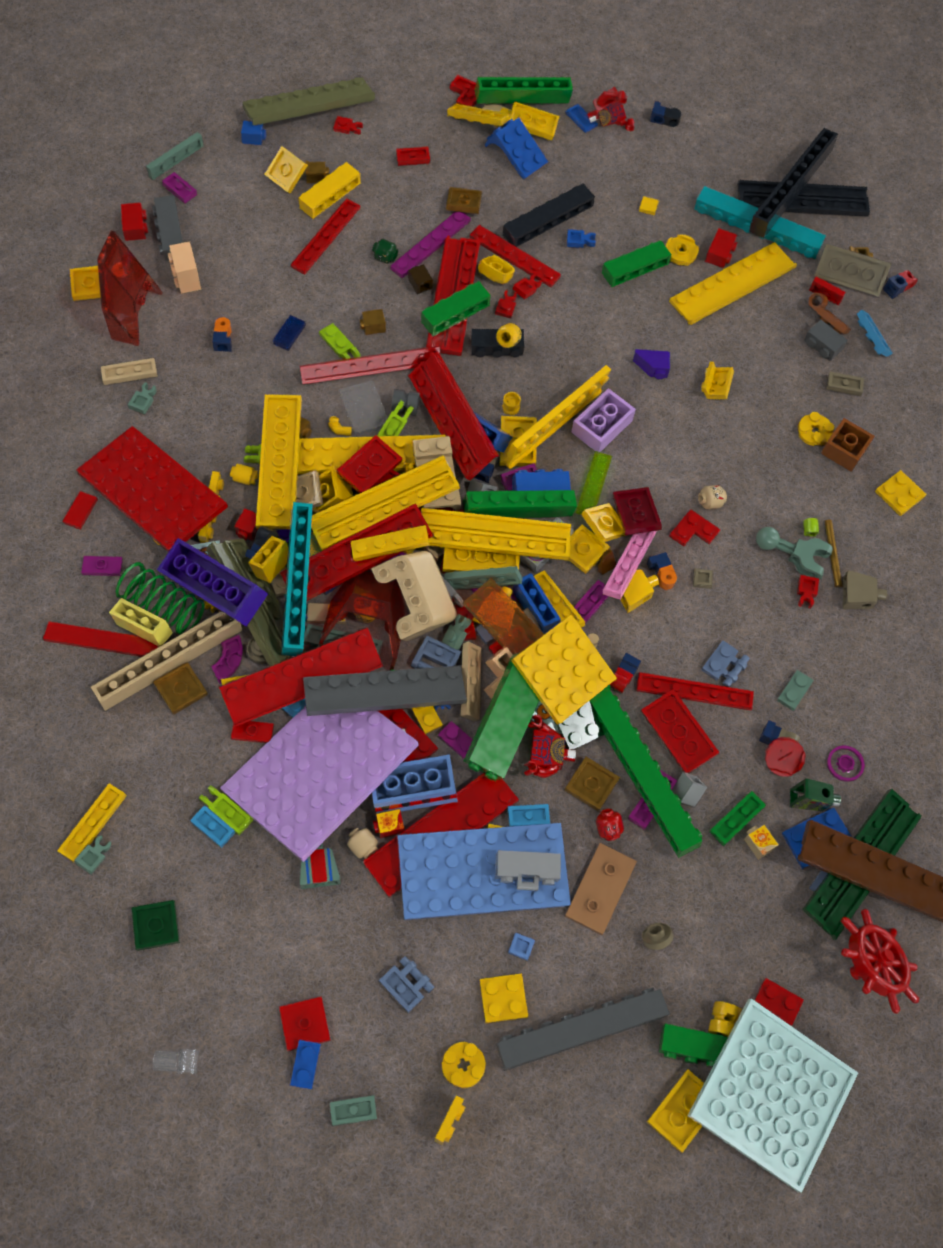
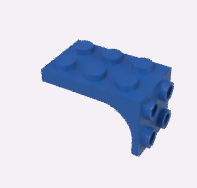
[484,117,548,180]

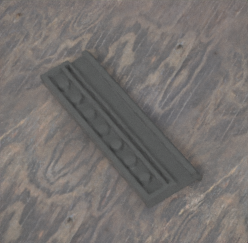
[303,666,467,716]

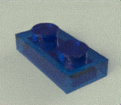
[273,315,306,351]

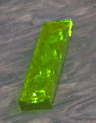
[576,451,612,515]

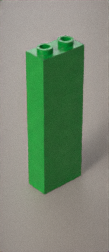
[463,653,539,781]

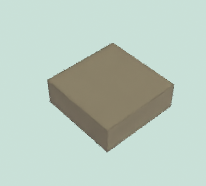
[693,568,713,589]

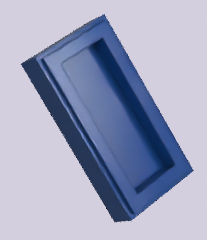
[566,104,598,133]

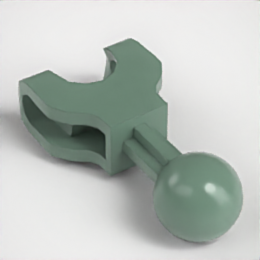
[756,527,833,580]

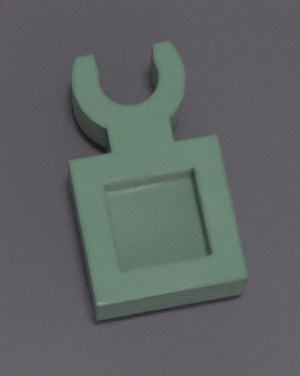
[128,382,157,415]
[442,614,471,650]
[74,835,111,875]

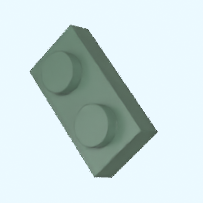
[777,670,814,711]
[330,1095,377,1126]

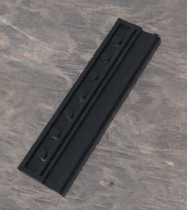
[737,180,870,217]

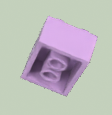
[571,388,636,454]

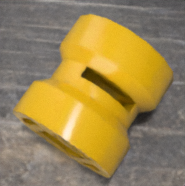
[502,392,521,416]

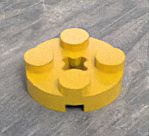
[666,235,699,266]
[798,412,834,446]
[442,1042,486,1088]

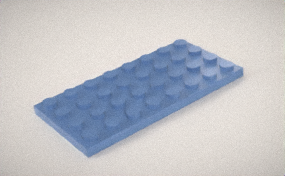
[397,823,571,920]

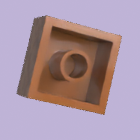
[821,418,875,472]

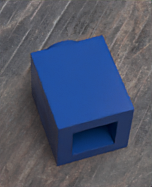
[241,121,266,145]

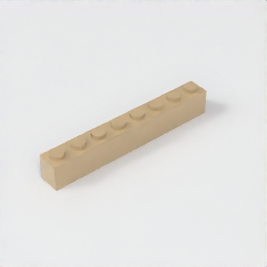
[91,611,242,711]

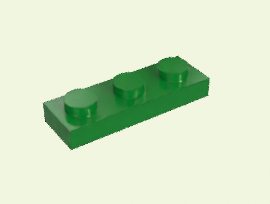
[709,791,766,846]

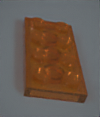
[463,578,544,655]

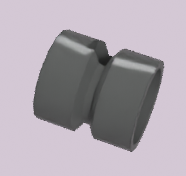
[391,389,420,416]

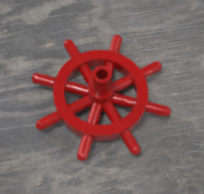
[841,909,919,1014]

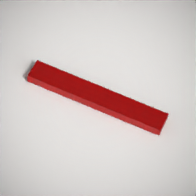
[291,198,361,275]
[43,621,159,657]
[636,672,754,711]

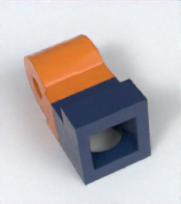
[212,317,232,352]
[646,552,677,590]

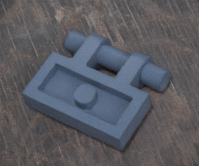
[701,641,750,687]
[379,956,435,1013]

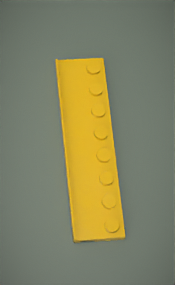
[669,242,797,325]
[503,365,612,469]
[311,455,460,551]
[421,508,571,560]

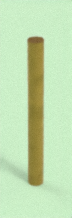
[825,519,843,587]

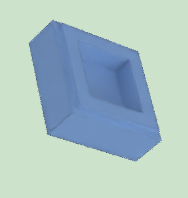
[508,932,535,961]

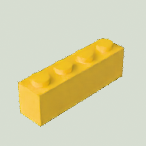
[298,162,361,219]

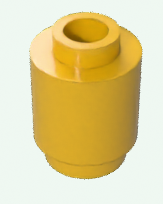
[230,463,259,486]

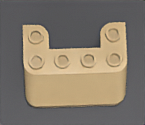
[371,551,457,641]

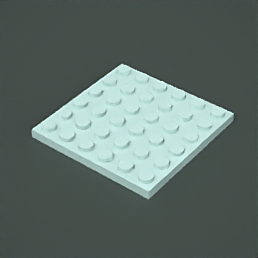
[687,999,858,1193]

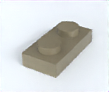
[826,372,864,396]

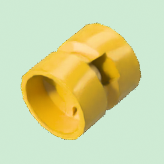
[708,1001,742,1037]

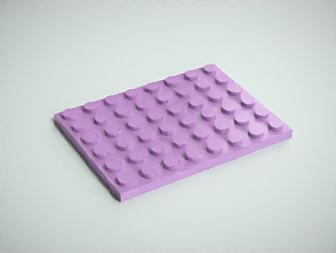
[220,706,419,862]

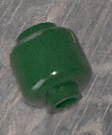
[372,239,398,264]

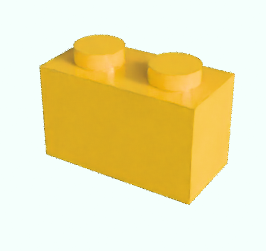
[248,536,289,583]

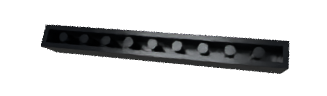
[749,128,838,238]

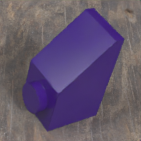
[633,349,670,379]

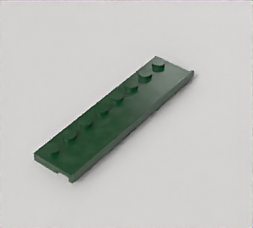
[802,789,922,940]

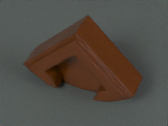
[598,549,617,575]

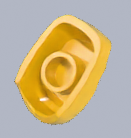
[478,254,515,284]

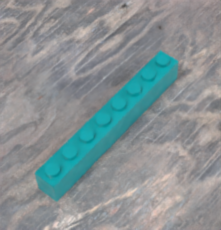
[694,186,826,259]
[281,502,313,656]

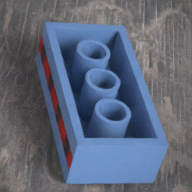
[372,755,458,814]

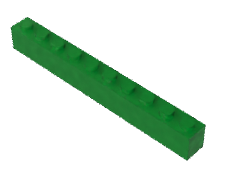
[589,685,702,858]

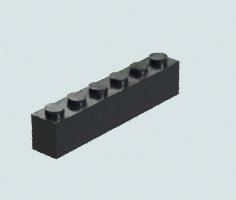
[502,183,595,247]

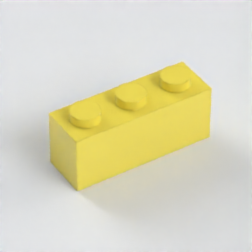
[109,598,173,647]

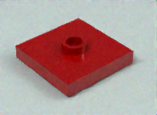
[279,996,331,1051]

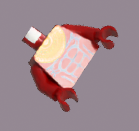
[587,86,635,131]
[524,715,576,778]

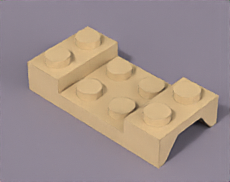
[412,436,461,510]

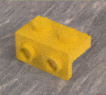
[701,361,734,399]

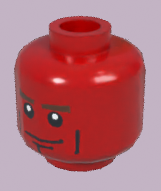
[595,808,624,841]

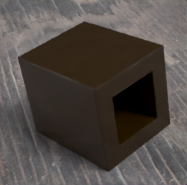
[408,264,433,294]

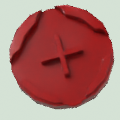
[765,737,806,777]

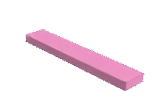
[603,520,661,600]

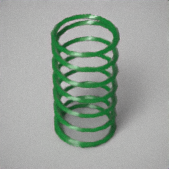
[116,562,205,635]

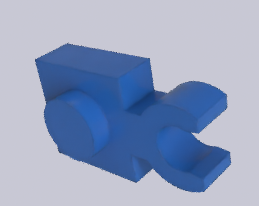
[567,229,596,248]

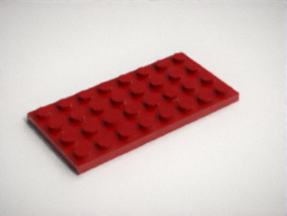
[76,426,228,552]

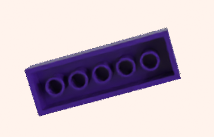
[157,538,268,627]

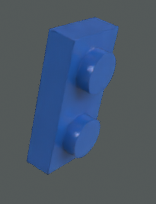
[290,1039,321,1089]

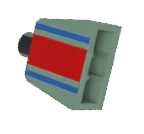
[300,843,341,889]

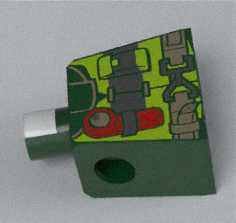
[790,778,841,811]

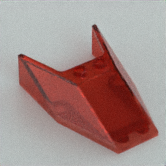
[97,230,163,346]
[318,564,405,670]

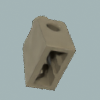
[843,570,887,610]

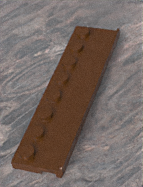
[797,820,943,922]

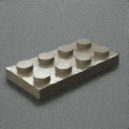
[814,243,892,297]

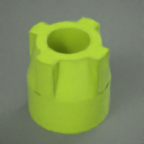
[803,518,819,537]

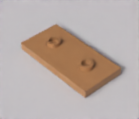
[565,843,637,935]

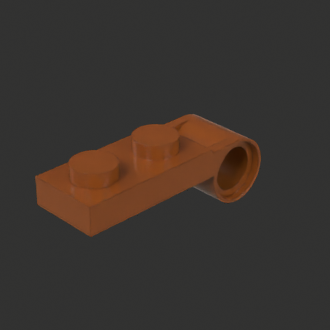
[808,293,851,335]

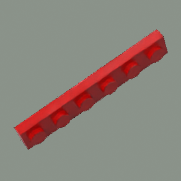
[469,225,561,287]

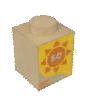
[744,824,779,860]

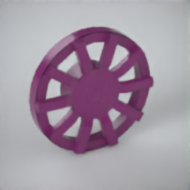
[827,745,865,782]

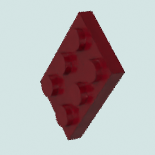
[613,487,662,535]

